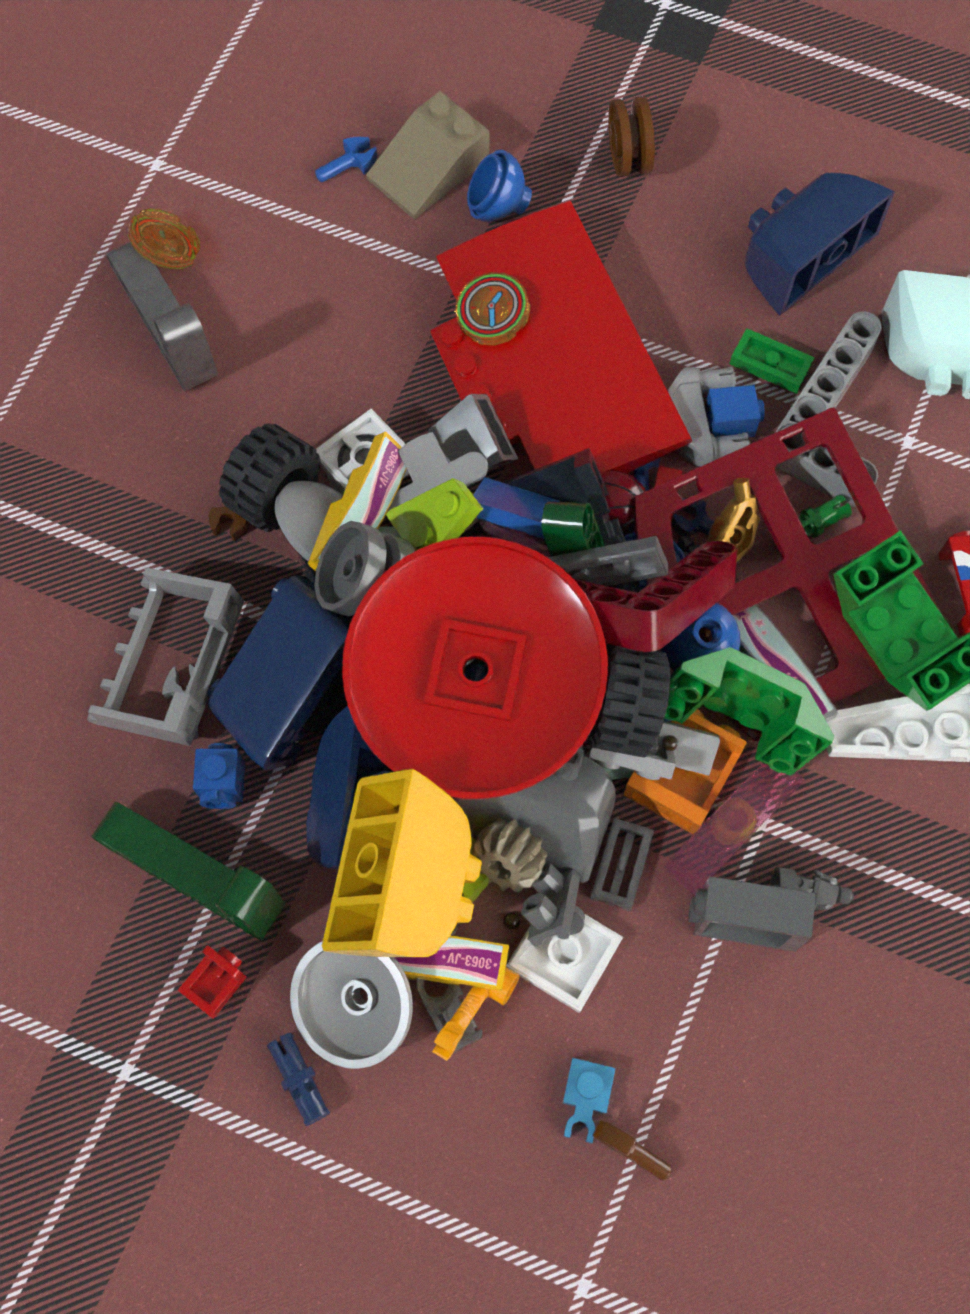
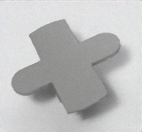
[388,432,488,532]

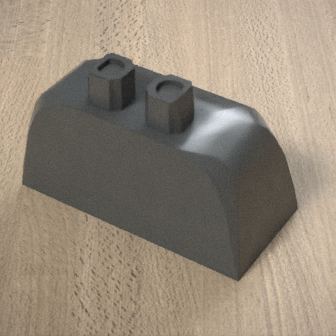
[453,748,616,883]

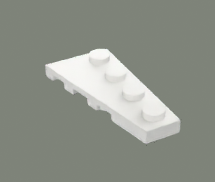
[827,684,970,762]

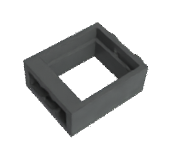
[688,876,816,952]

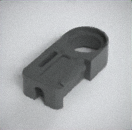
[417,978,482,1054]

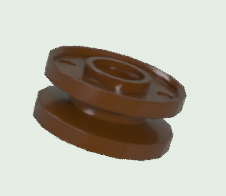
[608,96,655,177]

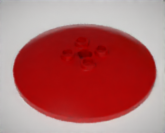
[342,537,608,799]

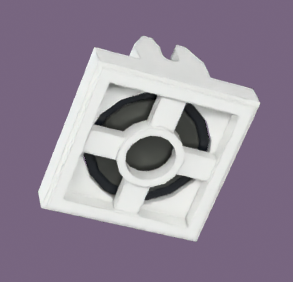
[316,409,409,494]

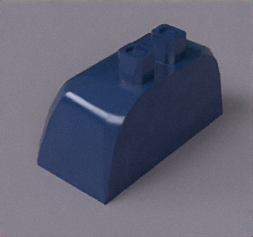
[745,172,895,316]
[306,706,393,869]

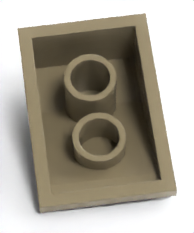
[366,91,489,220]

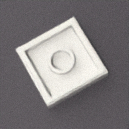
[506,914,623,1013]

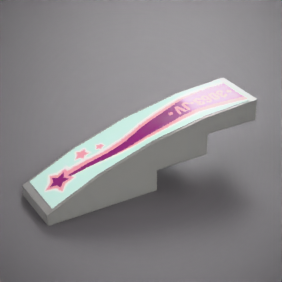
[733,605,838,722]

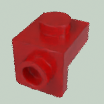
[177,945,247,1019]

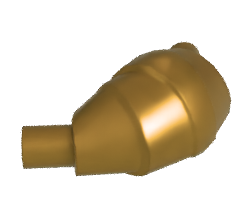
[705,478,760,563]

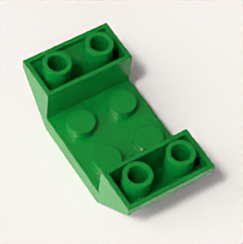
[833,530,970,711]
[665,647,834,776]

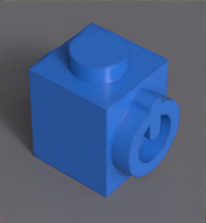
[193,743,245,809]

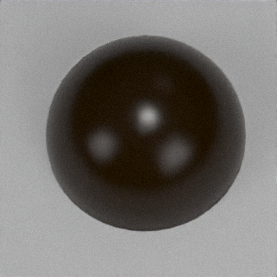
[661,735,678,751]
[504,912,520,929]

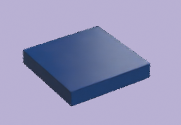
[473,477,560,539]

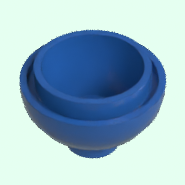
[467,149,532,222]
[660,603,740,671]

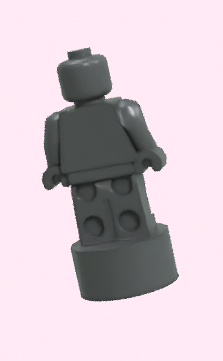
[769,867,854,910]

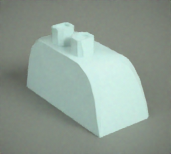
[882,270,970,399]

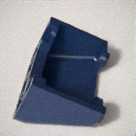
[207,575,353,770]

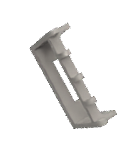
[87,568,244,746]

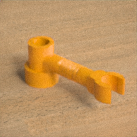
[432,967,520,1061]

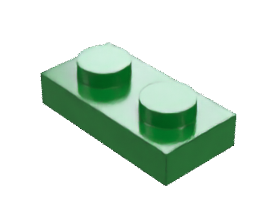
[729,328,815,394]

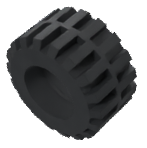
[219,423,321,532]
[589,644,670,758]

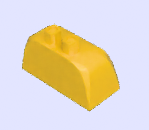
[321,769,482,957]

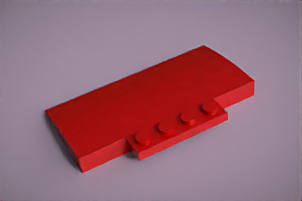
[430,201,692,474]

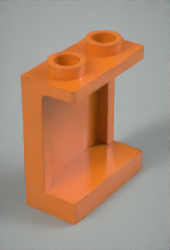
[623,709,747,836]

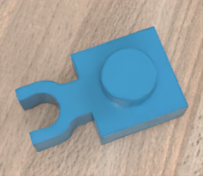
[563,1058,616,1144]

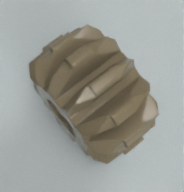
[472,818,548,893]

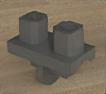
[521,862,585,947]

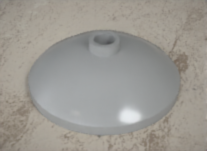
[275,481,343,561]
[290,941,413,1069]

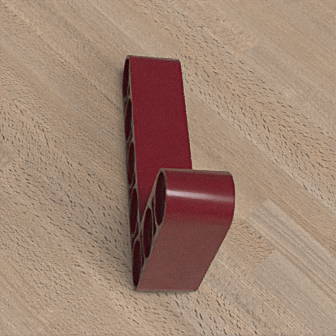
[574,541,737,652]

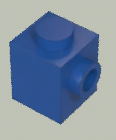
[705,385,765,438]

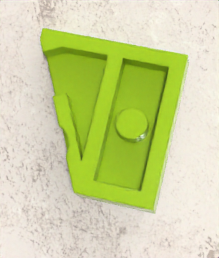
[386,478,483,551]

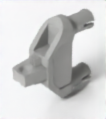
[667,367,750,467]

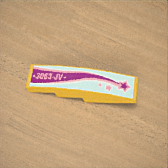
[308,431,407,571]
[394,936,509,991]

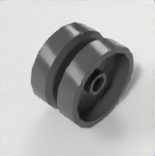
[315,521,415,617]

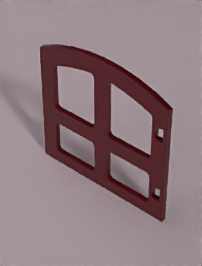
[634,406,941,742]

